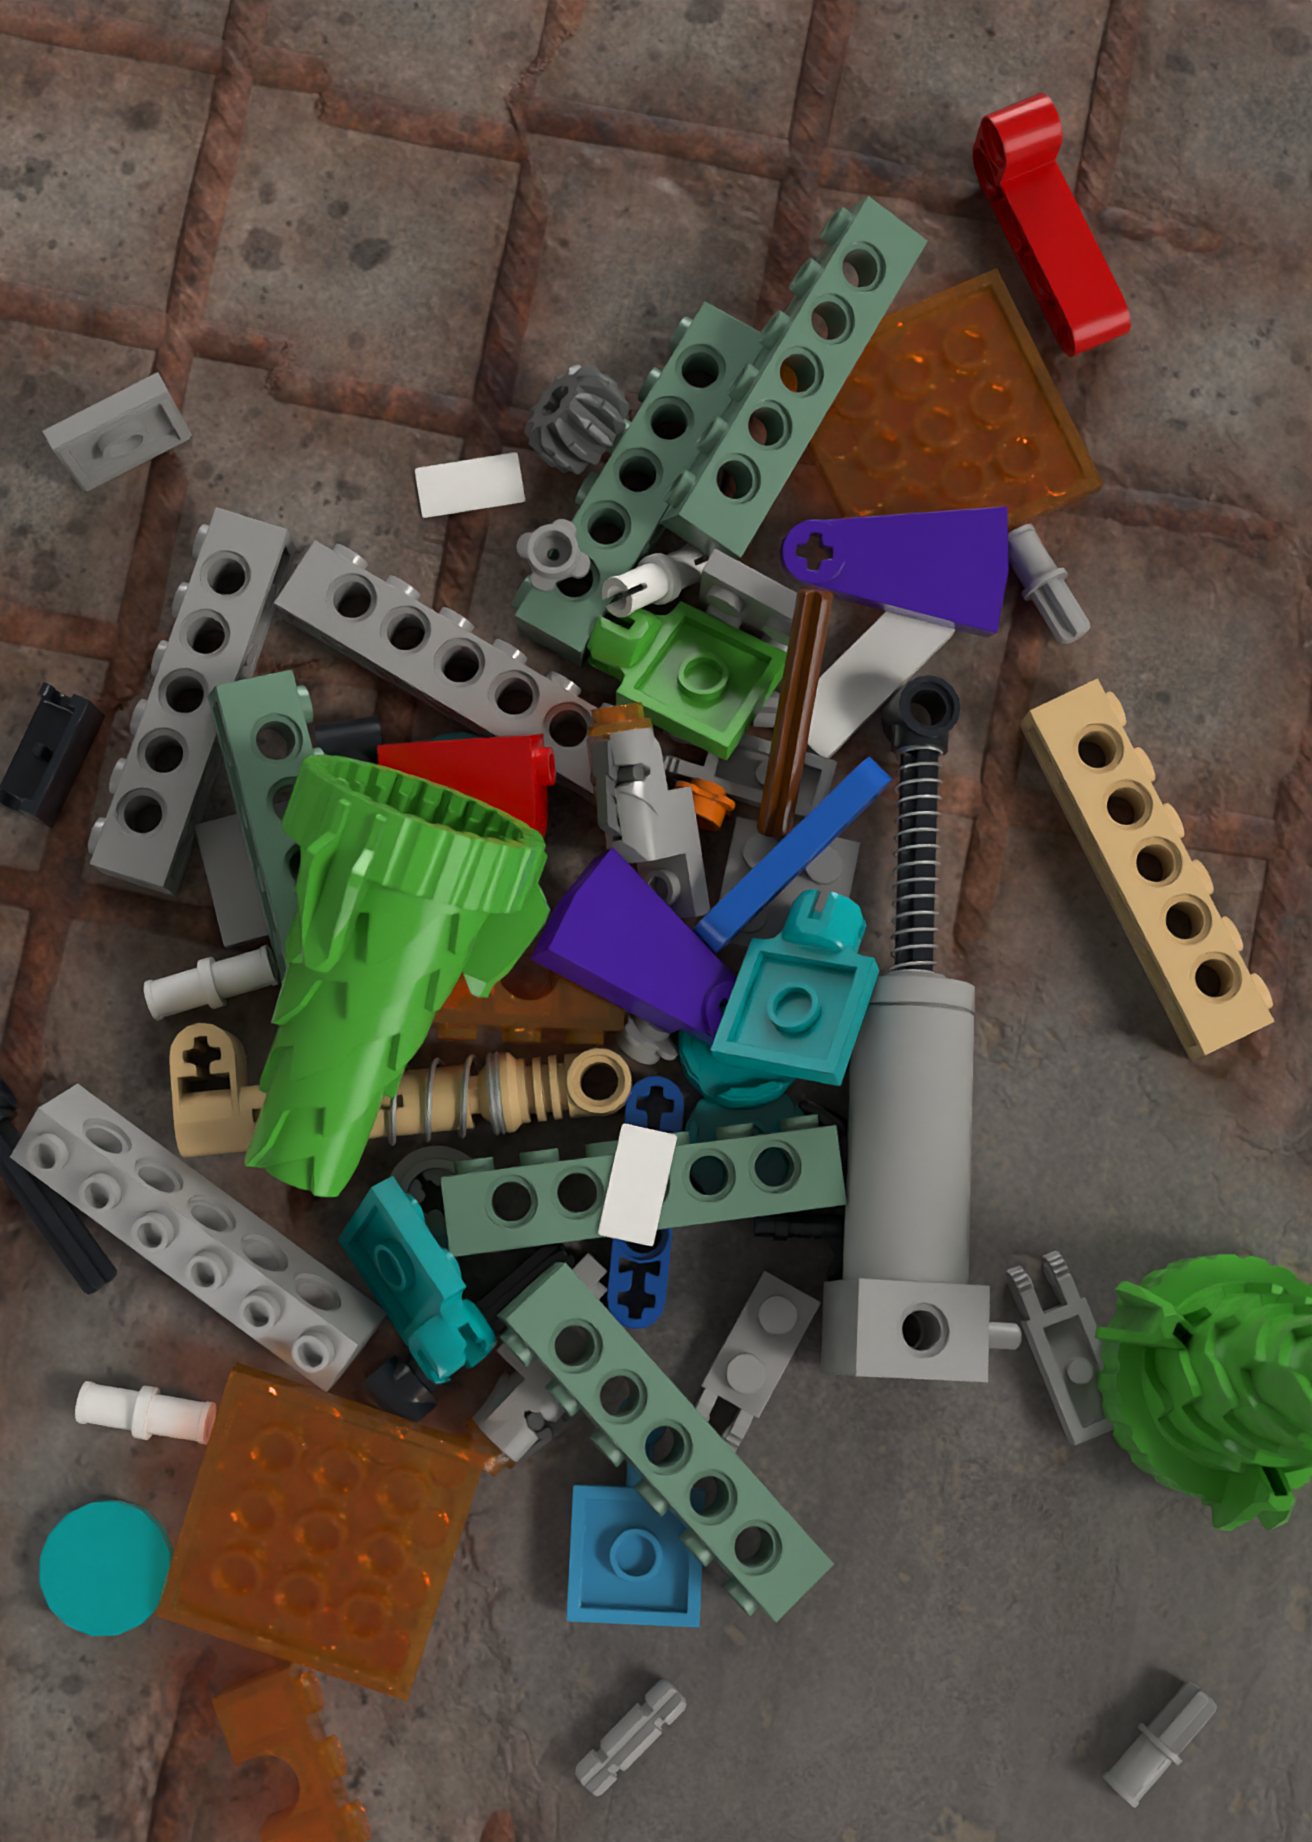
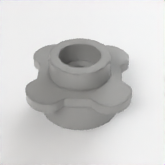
[517,519,590,592]
[615,1007,679,1065]

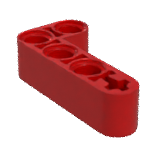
[972,92,1131,358]

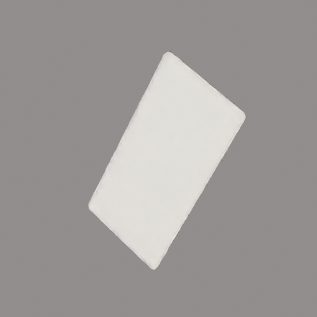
[415,452,525,518]
[598,1124,677,1246]

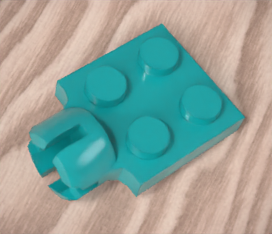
[710,889,879,1086]
[337,1176,497,1384]

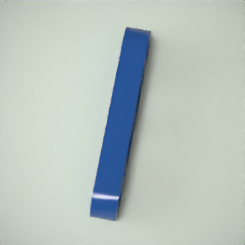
[693,757,893,954]
[607,1076,684,1329]

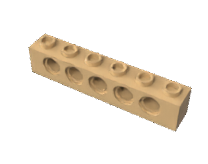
[1019,678,1275,1060]

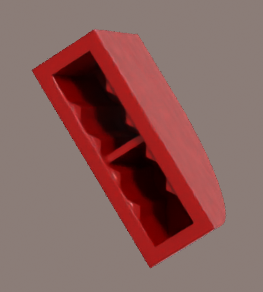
[377,733,556,840]

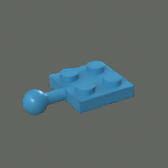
[566,1397,705,1627]

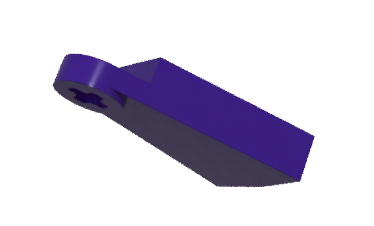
[779,506,1008,638]
[530,847,737,1046]

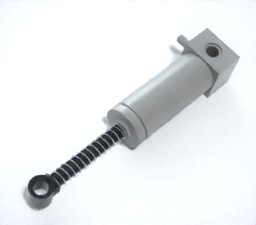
[821,675,1021,1382]

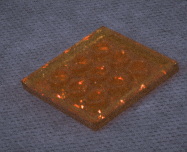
[780,268,1103,532]
[155,1362,490,1701]

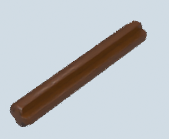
[757,586,833,838]

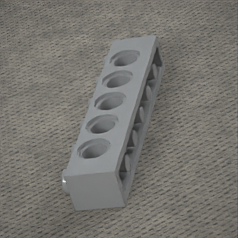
[88,507,297,897]
[274,540,635,807]
[10,1083,388,1393]

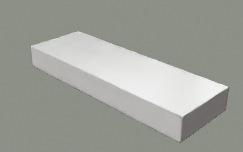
[806,611,955,759]

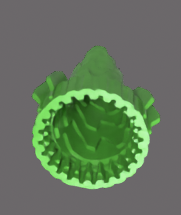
[244,754,550,1197]
[1094,1254,1312,1532]

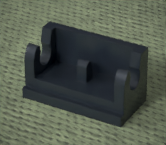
[0,682,105,829]

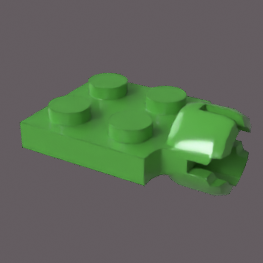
[587,599,787,761]

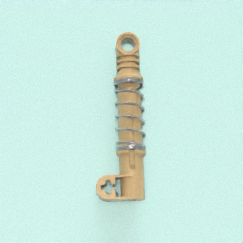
[169,1023,632,1158]

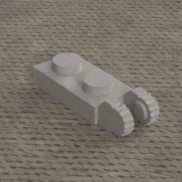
[662,729,837,821]
[1005,1251,1115,1445]
[694,1270,821,1452]

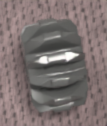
[524,364,631,475]

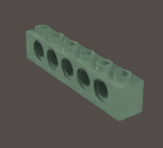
[659,196,928,560]
[512,301,764,668]
[207,670,324,985]
[440,1114,847,1257]
[496,1261,834,1622]

